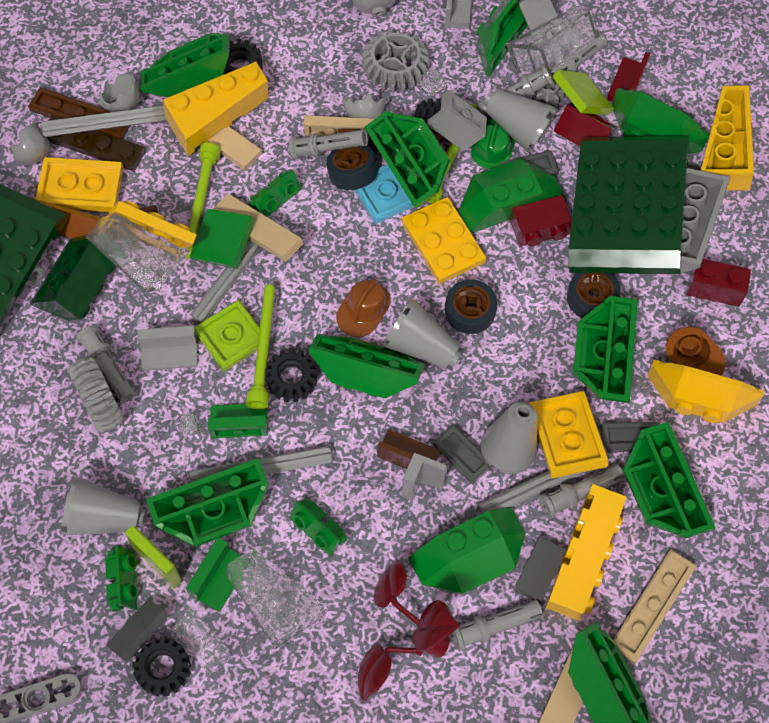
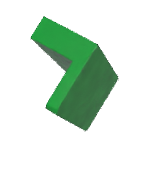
[208,404,268,439]
[186,537,250,612]

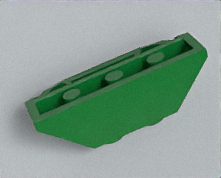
[476,0,528,77]
[140,32,230,97]
[612,88,710,154]
[364,111,450,209]
[458,158,565,233]
[573,296,638,403]
[309,334,425,398]
[623,422,716,539]
[146,458,269,547]
[408,507,526,595]
[568,622,652,723]

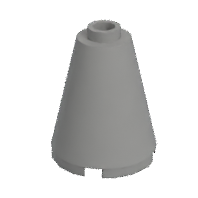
[483,89,558,154]
[382,298,462,369]
[480,402,537,474]
[60,476,145,536]

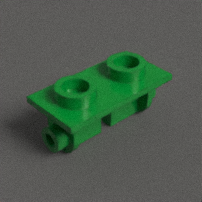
[248,169,302,216]
[289,498,348,557]
[105,546,138,612]

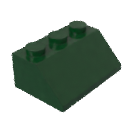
[30,234,120,321]

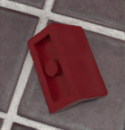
[606,52,651,102]
[554,103,617,146]

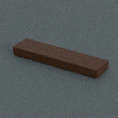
[28,87,131,139]

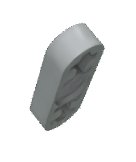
[0,674,83,723]

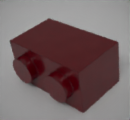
[510,195,572,247]
[686,259,751,307]

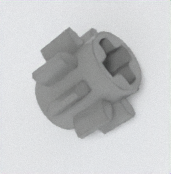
[535,77,564,107]

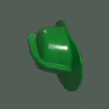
[471,118,515,169]

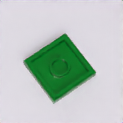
[190,208,255,269]

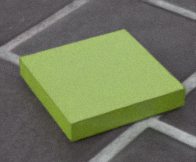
[552,70,614,115]
[194,300,260,372]
[124,526,182,589]

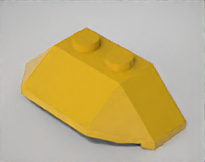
[647,360,765,423]

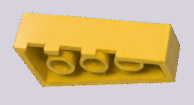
[163,62,268,156]
[700,86,754,190]
[545,484,627,621]

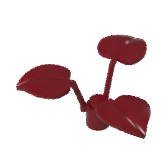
[358,559,460,702]

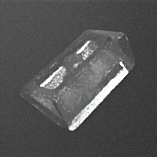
[170,608,233,677]

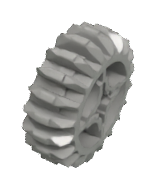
[362,29,430,93]
[68,356,123,433]

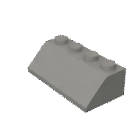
[667,168,730,276]

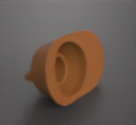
[336,279,391,338]
[665,326,726,376]

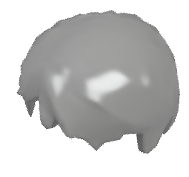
[98,74,140,112]
[343,94,386,119]
[11,123,50,166]

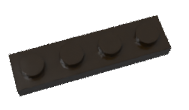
[47,115,146,172]

